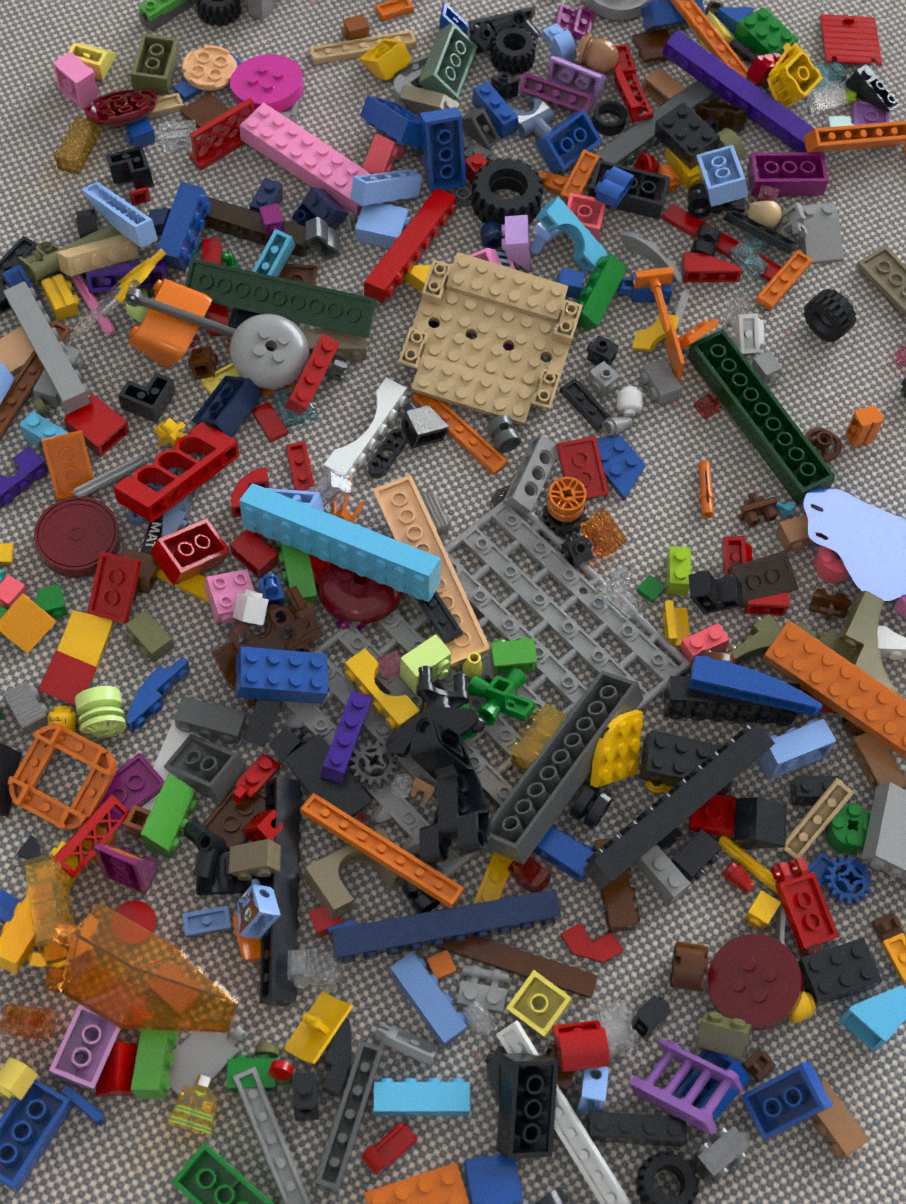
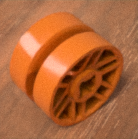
[547,477,587,522]

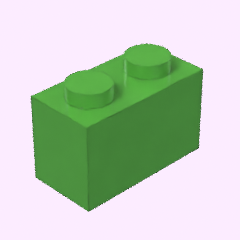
[490,637,537,675]

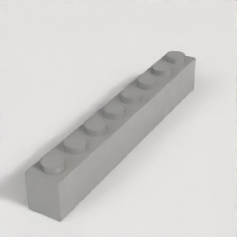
[3,281,91,413]

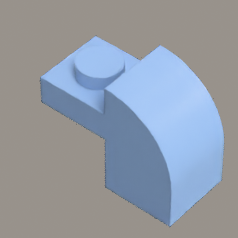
[542,23,576,62]

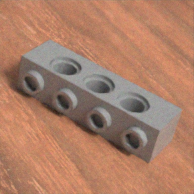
[502,434,559,516]

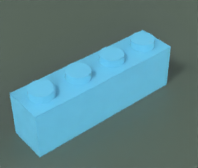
[373,1078,470,1116]

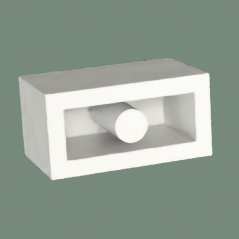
[233,590,268,625]

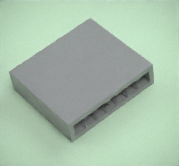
[862,782,906,881]

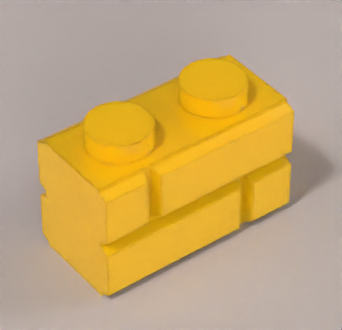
[41,274,80,321]

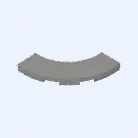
[619,231,683,282]

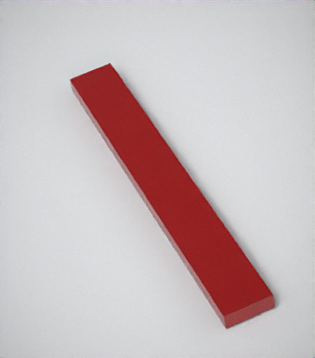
[662,203,798,292]
[286,441,331,588]

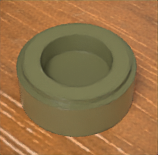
[33,396,49,417]
[255,1042,279,1058]

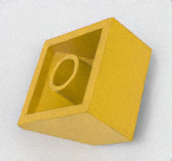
[359,38,413,81]

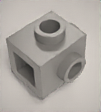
[587,361,620,397]

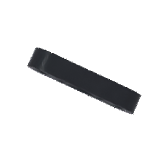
[368,428,407,479]

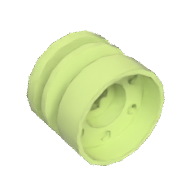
[75,686,126,740]

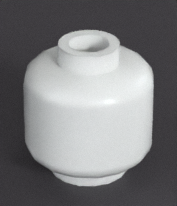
[617,386,643,417]

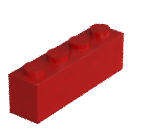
[284,334,340,416]

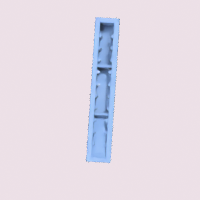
[81,182,158,248]

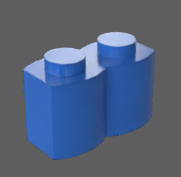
[594,166,634,209]

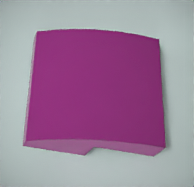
[554,3,595,40]

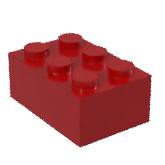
[150,518,230,586]

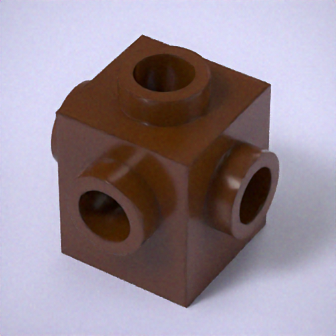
[188,346,218,380]

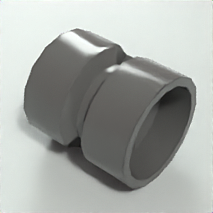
[487,415,521,453]

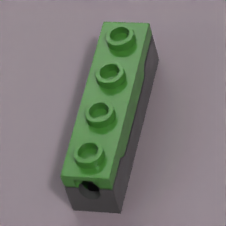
[138,0,196,32]

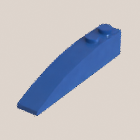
[688,656,822,717]

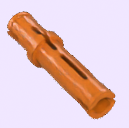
[698,460,715,519]

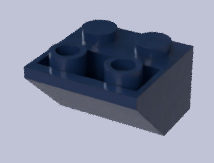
[292,187,348,230]

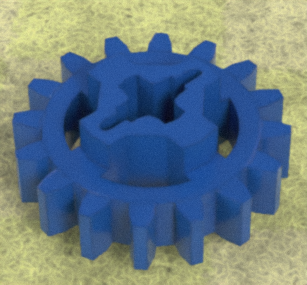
[822,855,873,905]

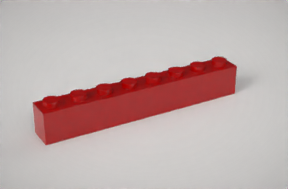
[364,188,457,304]

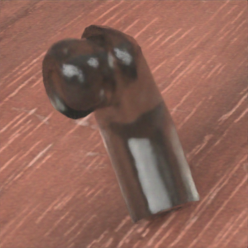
[491,485,510,507]

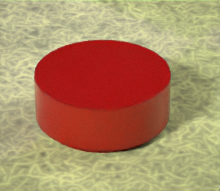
[268,1060,294,1081]

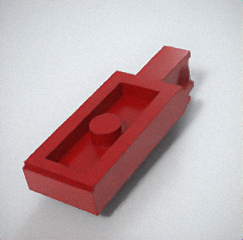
[232,753,281,805]

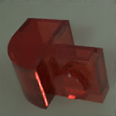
[507,851,551,893]

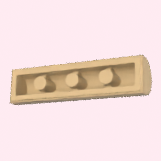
[781,778,854,859]

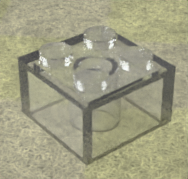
[593,999,638,1060]

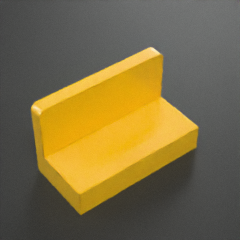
[662,600,690,647]

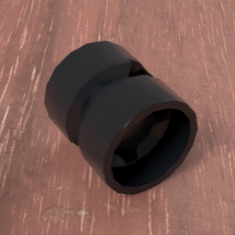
[687,183,713,218]
[690,225,722,257]
[401,881,441,914]

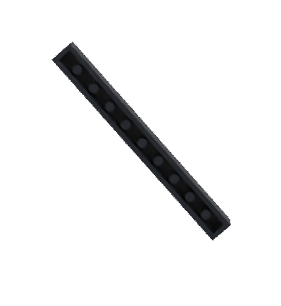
[259,776,302,1007]

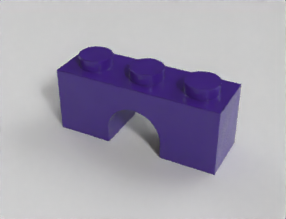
[0,446,48,509]

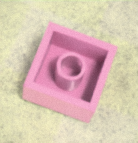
[53,52,98,109]

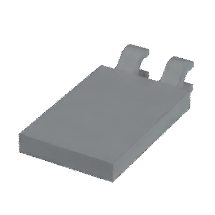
[169,1010,246,1106]

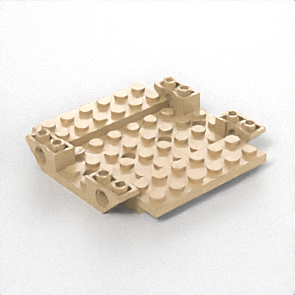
[398,252,583,426]

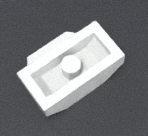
[735,313,764,354]

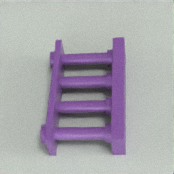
[629,1038,743,1135]

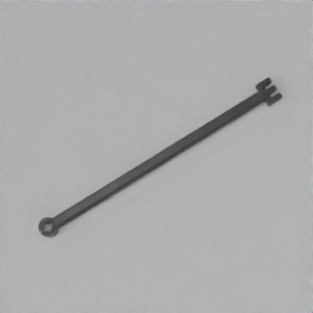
[125,288,348,381]

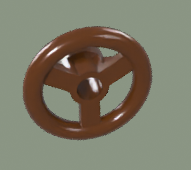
[805,428,842,462]

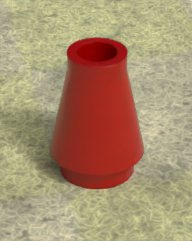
[722,861,755,894]

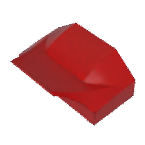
[721,536,753,576]

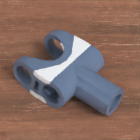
[511,96,555,138]

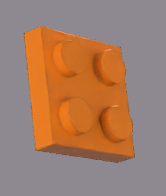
[678,318,720,350]

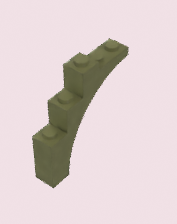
[838,590,906,700]
[727,614,855,665]

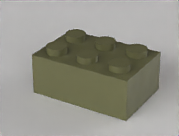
[131,34,180,95]

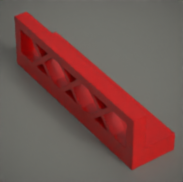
[613,65,654,123]
[47,795,130,879]

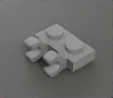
[770,202,807,240]

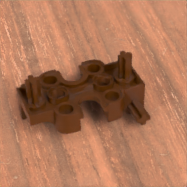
[211,586,323,708]

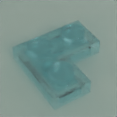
[812,63,847,95]
[728,235,770,279]

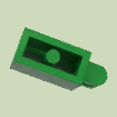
[227,1054,292,1093]

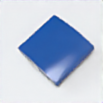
[463,1154,524,1204]

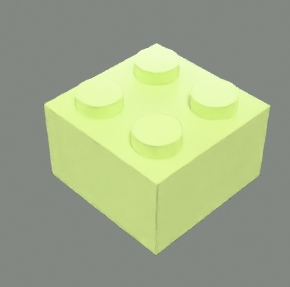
[400,634,452,695]

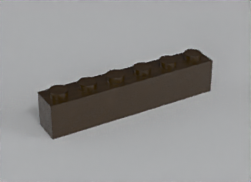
[204,196,309,257]

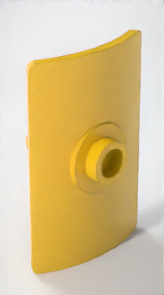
[284,991,353,1065]

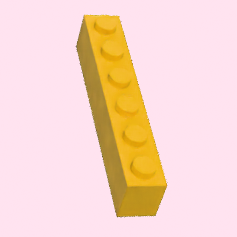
[0,841,86,975]

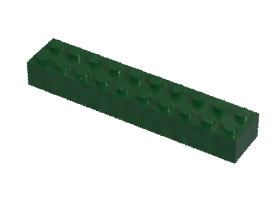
[687,329,836,505]

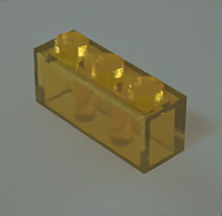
[54,116,100,175]
[510,703,568,771]

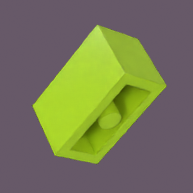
[666,546,691,596]

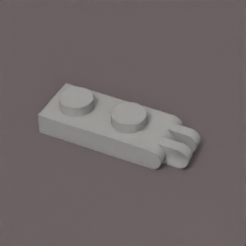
[672,290,690,335]
[375,1024,439,1065]

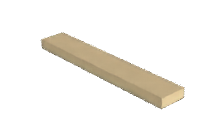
[309,30,417,65]

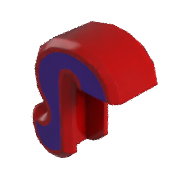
[362,1123,417,1175]

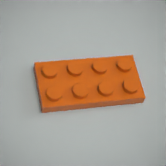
[363,1162,469,1204]

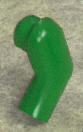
[220,251,238,268]

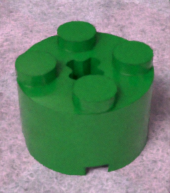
[825,803,871,855]

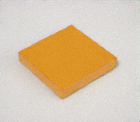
[0,593,56,654]

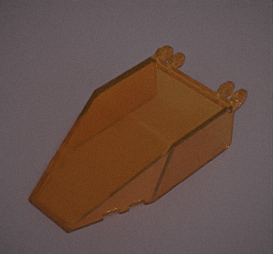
[45,904,239,1033]

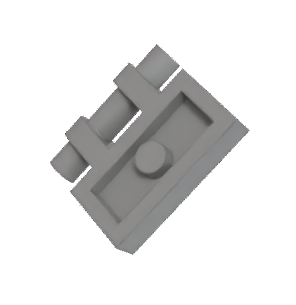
[457,965,509,1014]

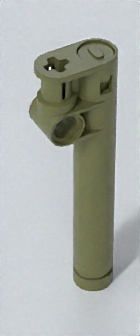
[17,209,149,282]

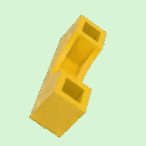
[344,648,420,731]

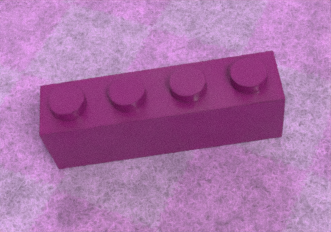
[519,73,595,116]

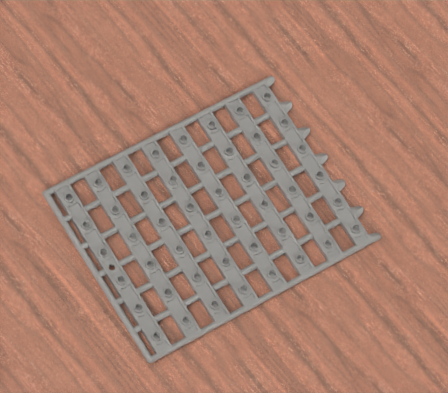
[280,501,691,878]

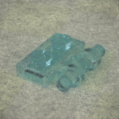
[273,387,318,428]

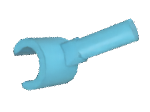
[767,496,795,516]

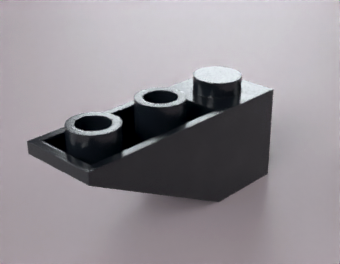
[844,64,900,112]

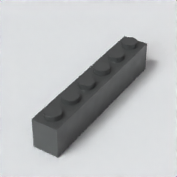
[315,1041,384,1195]

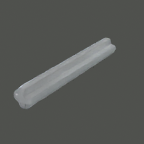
[72,456,145,498]

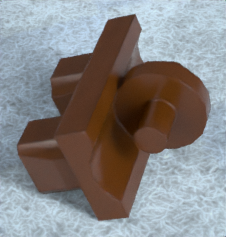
[738,492,778,527]
[809,588,851,621]

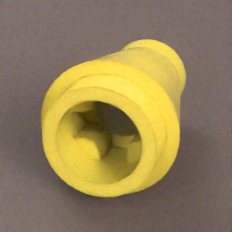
[462,652,484,678]

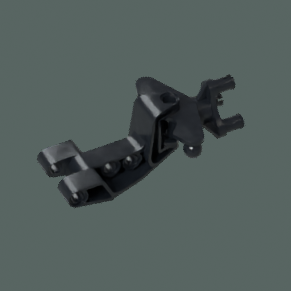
[386,666,491,866]

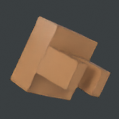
[411,775,438,803]

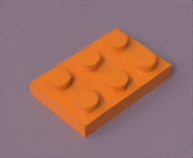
[41,430,94,500]

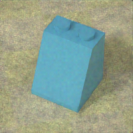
[838,985,906,1052]

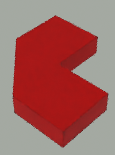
[560,923,623,964]

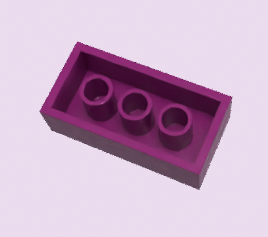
[747,152,828,196]

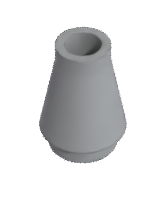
[602,416,633,437]

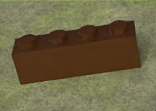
[592,838,640,933]

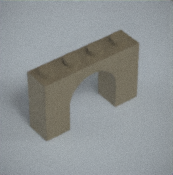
[304,828,406,921]

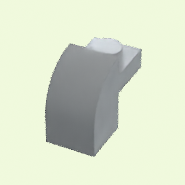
[394,69,423,110]

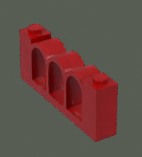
[113,422,240,523]

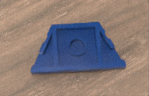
[596,436,645,501]

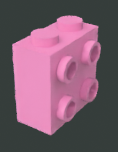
[204,569,254,624]

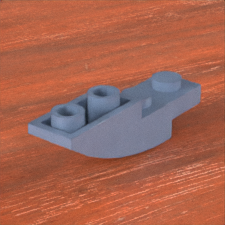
[162,487,200,537]

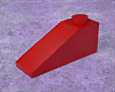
[681,252,742,283]

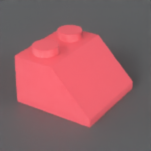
[567,193,606,241]

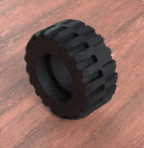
[471,158,543,225]

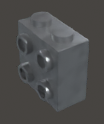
[690,1126,750,1184]

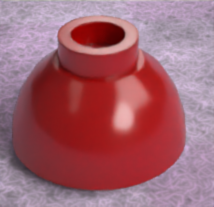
[635,153,660,173]

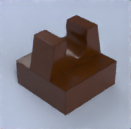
[871,912,904,943]
[742,1048,776,1083]

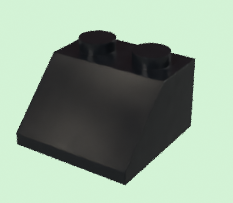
[734,797,786,849]

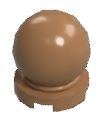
[574,31,619,75]

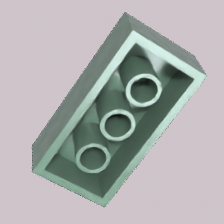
[419,22,478,100]

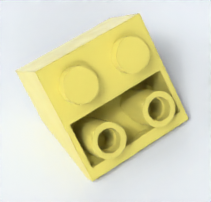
[69,43,117,81]

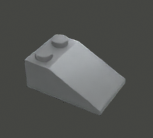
[798,203,844,264]

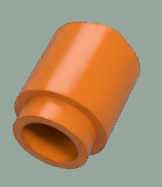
[657,164,681,192]

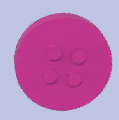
[230,54,304,113]

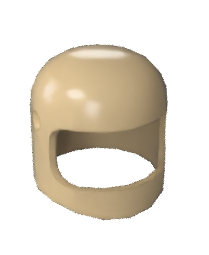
[748,201,782,228]

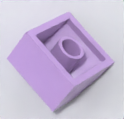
[501,215,531,270]

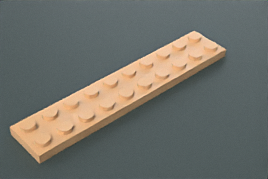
[373,475,491,667]

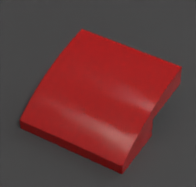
[38,650,97,706]

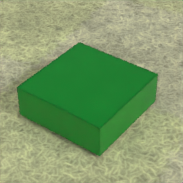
[636,575,666,604]

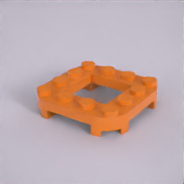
[8,724,117,831]

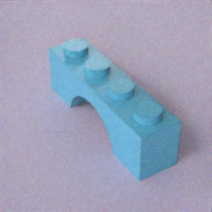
[536,197,607,272]

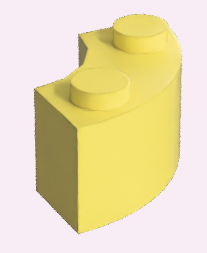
[0,1057,38,1100]

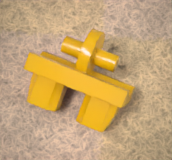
[153,417,186,448]

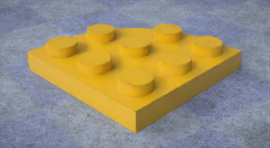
[590,710,643,788]

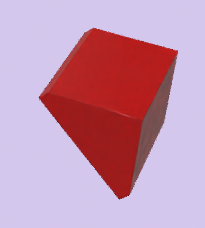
[95,1042,138,1097]

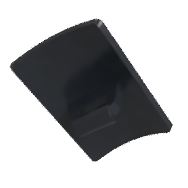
[196,851,263,895]

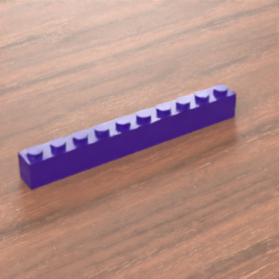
[661,30,814,152]

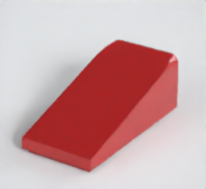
[744,593,789,616]

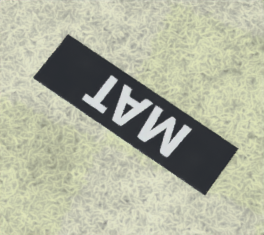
[141,514,163,554]

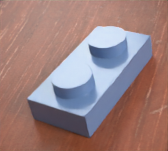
[182,905,232,938]

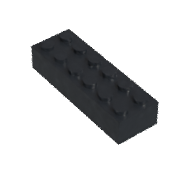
[664,676,800,726]

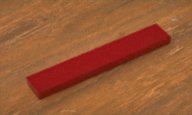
[201,237,229,336]

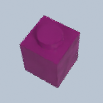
[259,203,285,237]

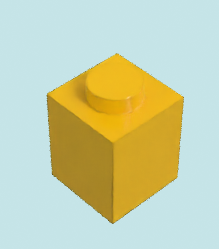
[744,890,781,931]

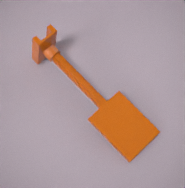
[633,267,685,383]

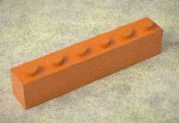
[803,121,906,152]

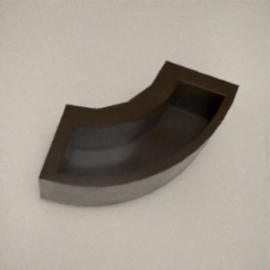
[695,102,747,133]

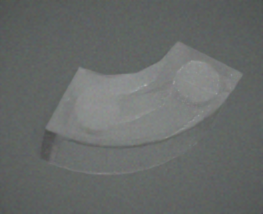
[287,949,342,992]

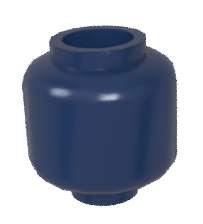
[479,222,505,249]

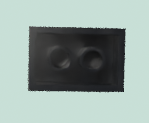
[655,102,720,170]
[798,938,882,1007]

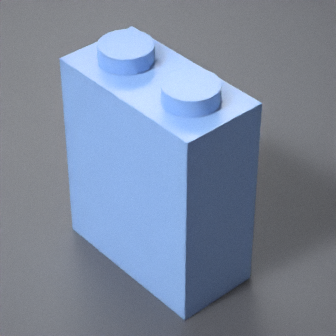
[355,203,411,248]

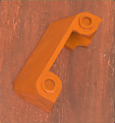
[127,278,212,369]

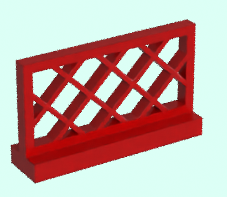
[189,98,254,171]

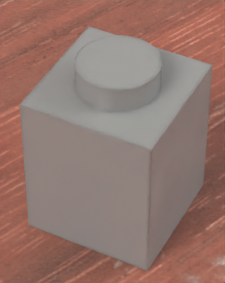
[751,351,782,384]

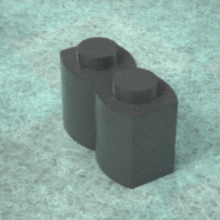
[306,217,340,259]

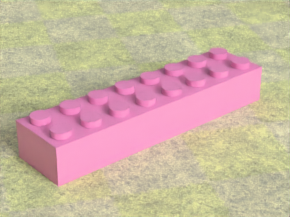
[240,102,371,217]

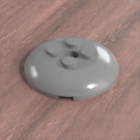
[230,314,310,389]

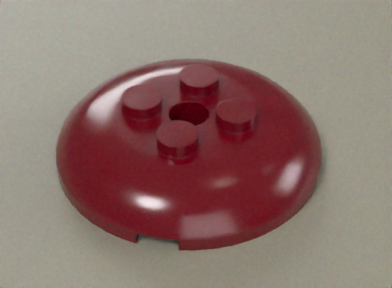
[84,89,158,128]
[318,563,402,624]

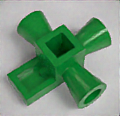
[468,668,535,726]

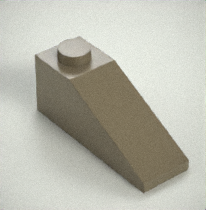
[398,84,460,113]

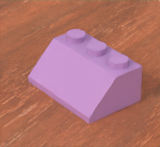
[548,56,606,103]
[49,1003,124,1090]

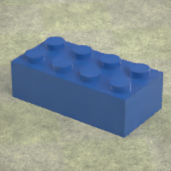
[360,95,422,150]
[420,107,466,192]
[156,181,211,272]
[236,646,328,704]
[0,1079,74,1192]

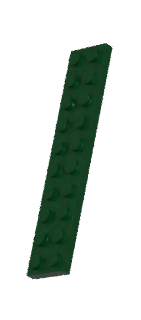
[185,258,377,339]

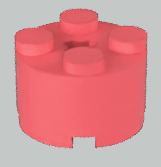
[813,538,851,584]

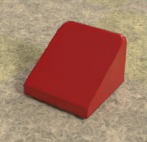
[128,187,150,205]

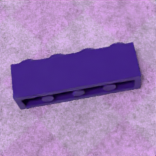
[86,260,169,293]
[320,690,372,784]

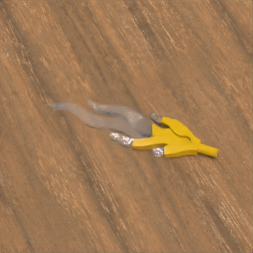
[64,248,166,346]

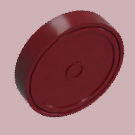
[34,497,121,578]
[708,934,803,1031]

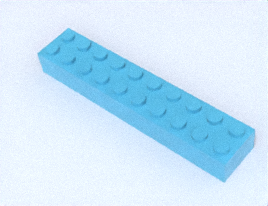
[239,483,441,602]

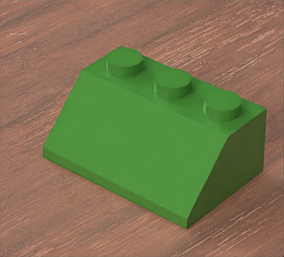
[141,774,199,858]

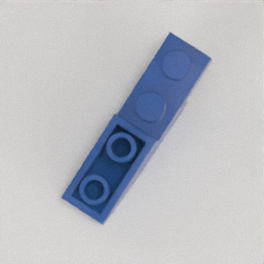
[126,656,190,733]

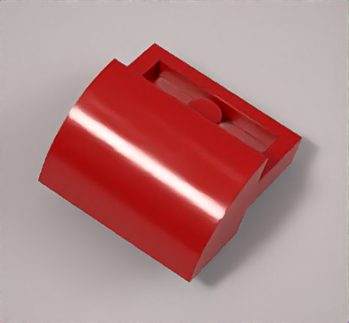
[552,1020,610,1072]

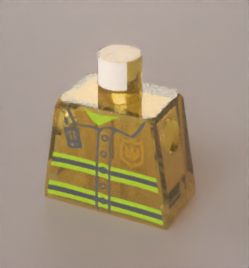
[165,1074,218,1136]

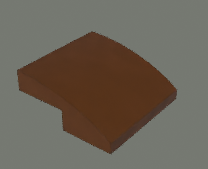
[632,29,671,63]

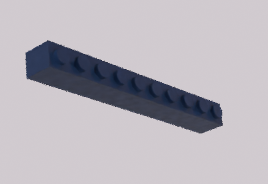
[330,889,561,964]

